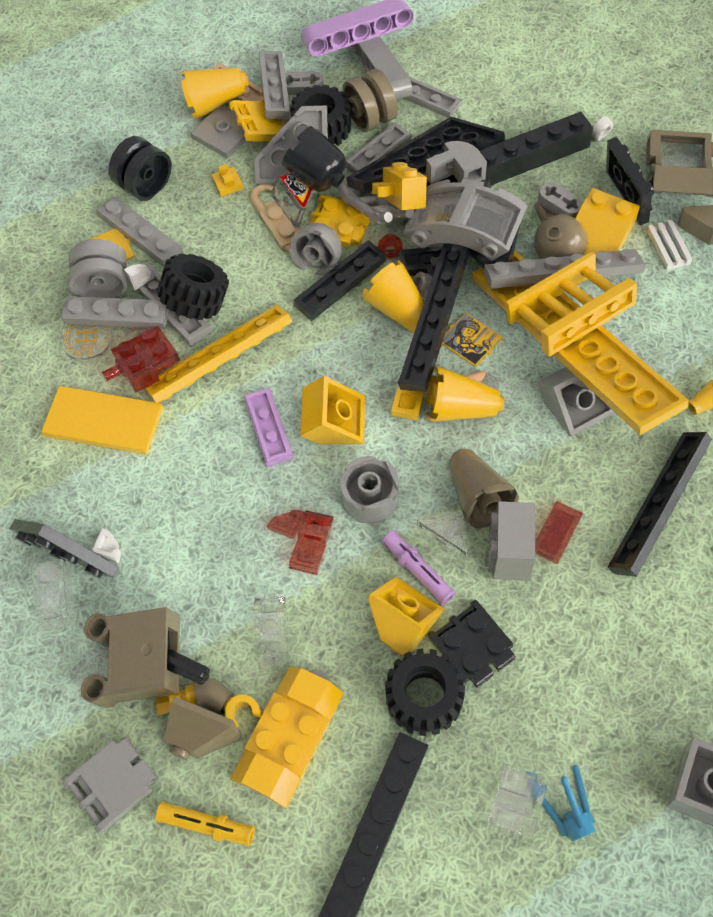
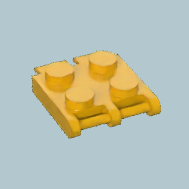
[229,100,288,142]
[309,194,370,248]

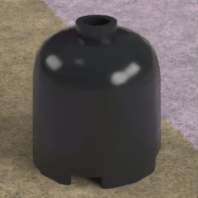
[282,126,346,192]

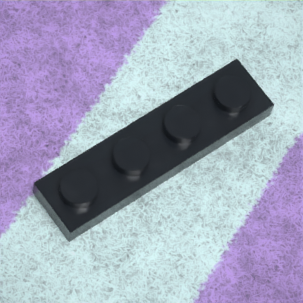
[293,240,386,321]

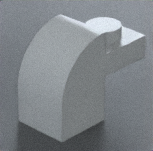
[426,141,487,184]

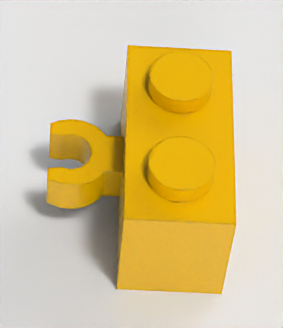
[372,162,427,210]

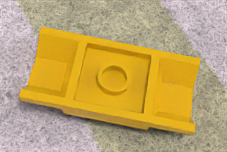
[230,667,344,808]

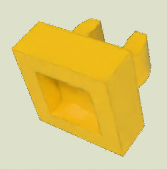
[212,164,244,197]

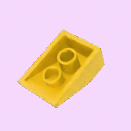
[576,188,640,278]

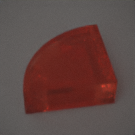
[267,510,306,539]

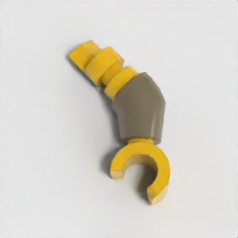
[156,678,262,728]

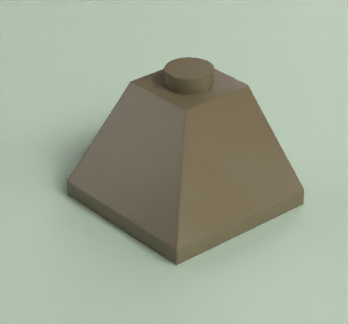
[164,697,242,760]

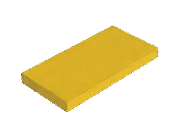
[41,386,163,455]

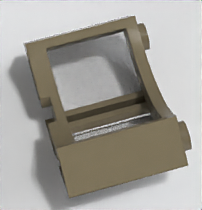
[646,130,713,197]

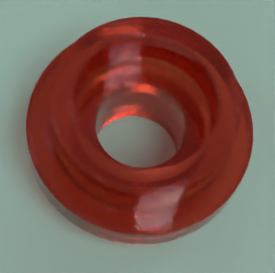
[378,234,403,259]

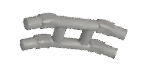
[337,180,414,224]

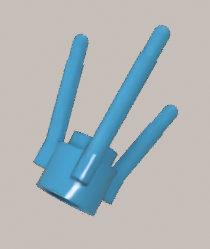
[524,765,596,842]

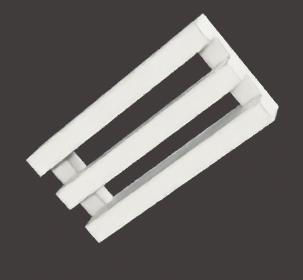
[647,220,692,270]

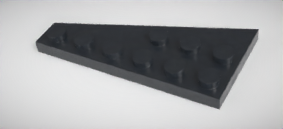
[346,117,505,193]

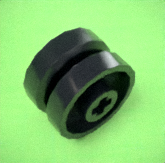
[108,136,172,201]

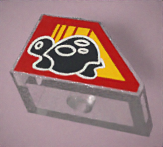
[271,174,313,228]

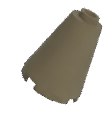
[448,449,519,528]

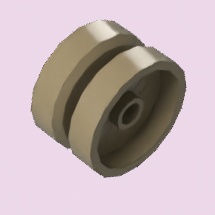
[343,68,398,132]

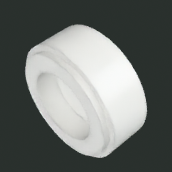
[592,116,614,141]

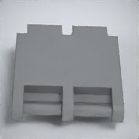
[62,738,157,834]

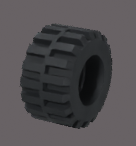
[290,85,351,146]
[157,254,229,320]
[385,648,465,736]

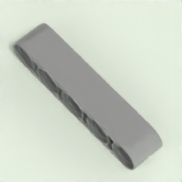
[351,36,413,100]

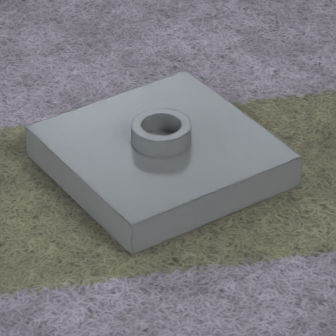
[190,105,246,159]

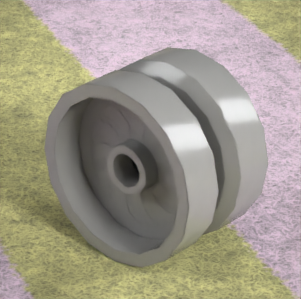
[69,239,128,298]

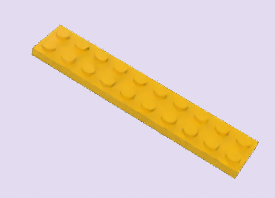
[472,251,689,435]

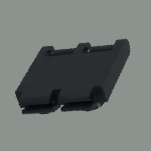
[427,599,516,688]

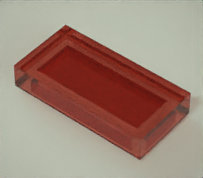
[535,501,583,564]

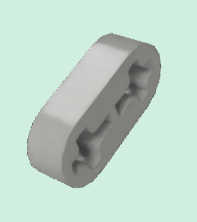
[285,71,323,95]
[538,182,583,219]

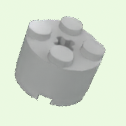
[340,456,399,523]

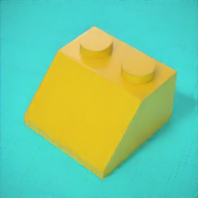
[300,376,365,444]

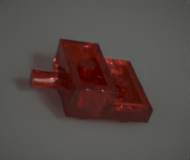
[102,326,180,393]

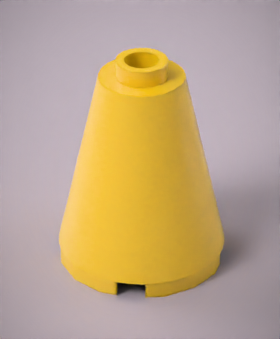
[180,68,249,119]
[361,261,425,334]
[425,366,504,422]

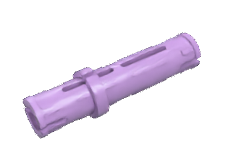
[382,530,456,606]

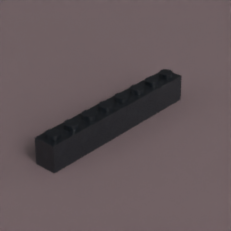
[413,111,593,210]

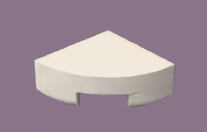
[124,264,156,290]
[91,528,121,564]

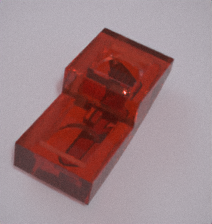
[289,510,334,575]

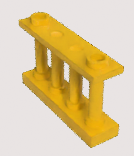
[506,251,637,357]

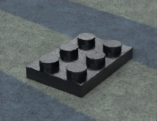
[606,136,654,225]

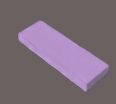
[244,387,294,467]

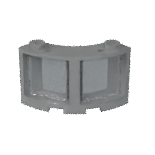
[403,179,528,261]

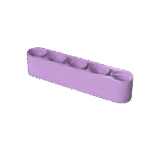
[301,0,414,57]

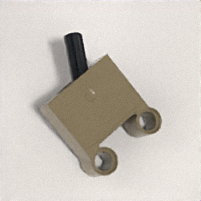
[80,607,210,708]

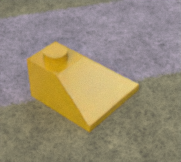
[368,576,445,656]

